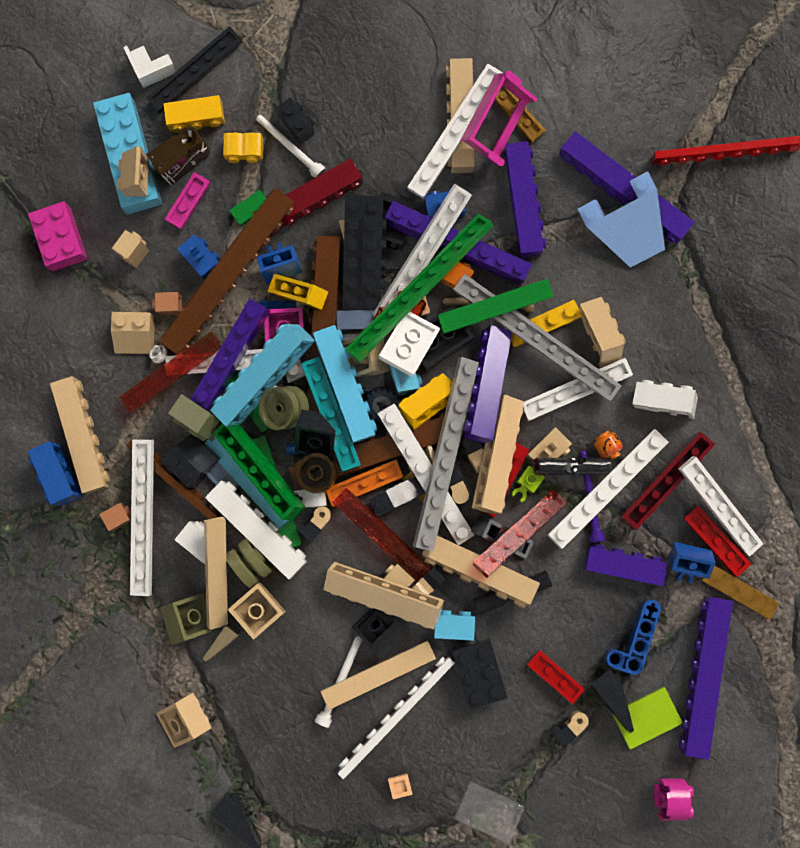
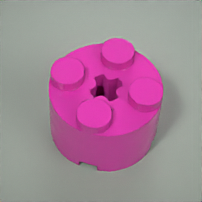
[654,778,694,821]

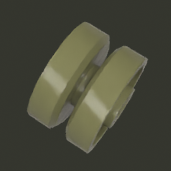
[259,386,309,430]
[226,538,273,588]

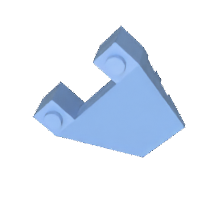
[578,172,665,267]

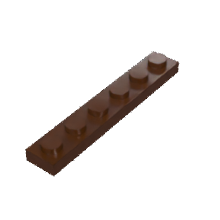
[126,440,222,519]

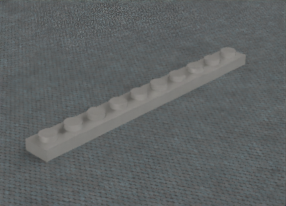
[453,274,621,402]
[413,357,479,552]

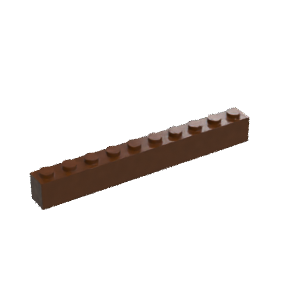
[159,187,294,355]
[305,235,341,413]
[289,412,468,490]

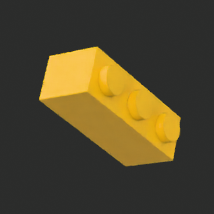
[164,95,225,133]
[268,274,328,310]
[398,373,453,430]

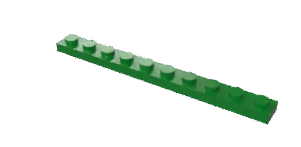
[345,214,493,362]

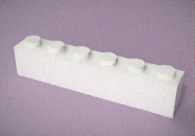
[205,480,307,579]

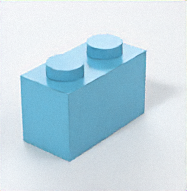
[434,610,475,641]

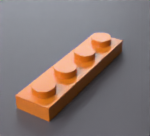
[326,460,404,507]

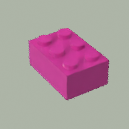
[28,201,88,272]

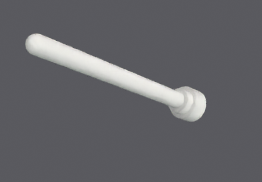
[256,115,326,178]
[315,636,362,728]

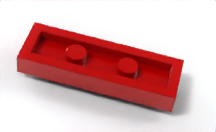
[527,650,585,704]

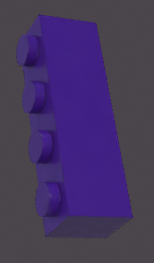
[583,544,668,586]

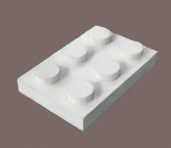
[378,312,440,377]

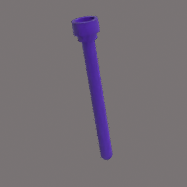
[580,451,605,543]

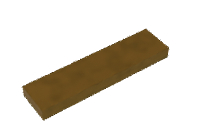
[494,86,546,144]
[700,566,780,620]

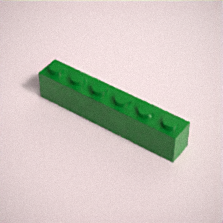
[213,423,306,521]

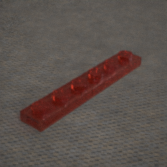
[119,331,222,413]
[332,488,431,582]
[473,489,568,578]

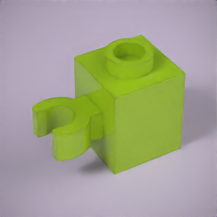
[511,466,545,502]

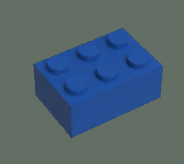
[28,441,84,506]

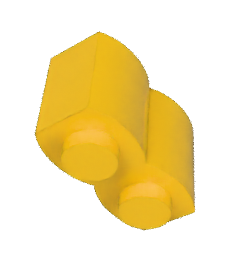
[223,133,263,163]

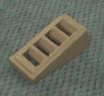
[203,625,240,661]

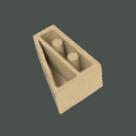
[580,297,626,368]

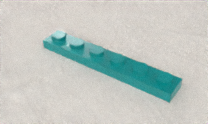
[301,357,361,472]

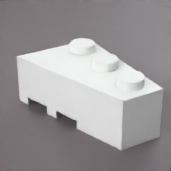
[633,380,698,420]

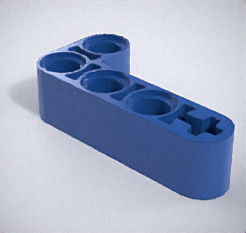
[603,599,661,675]

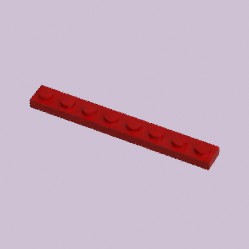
[651,136,800,166]

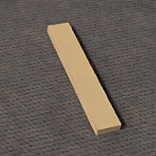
[204,517,228,630]
[321,640,436,710]

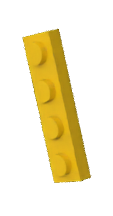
[510,300,582,349]

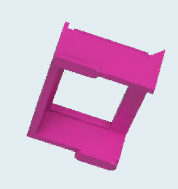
[460,70,538,166]

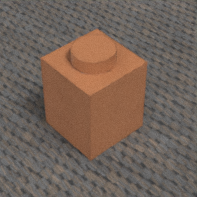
[152,292,182,316]
[100,503,131,532]

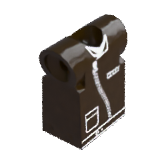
[146,126,210,186]

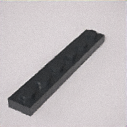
[146,26,243,113]

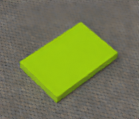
[611,686,683,750]

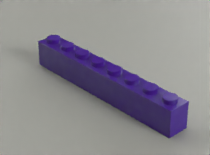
[559,131,695,244]
[385,201,532,286]
[679,596,733,760]

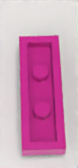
[165,172,211,230]

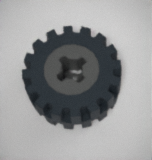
[365,387,400,422]

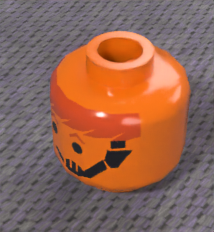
[594,431,623,460]

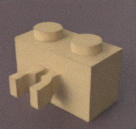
[527,427,572,462]

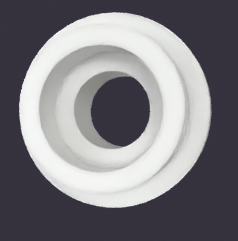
[150,345,167,364]

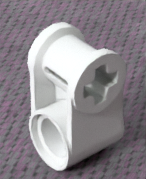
[293,490,327,508]

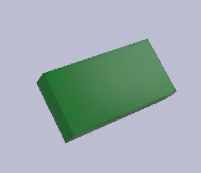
[229,189,266,227]

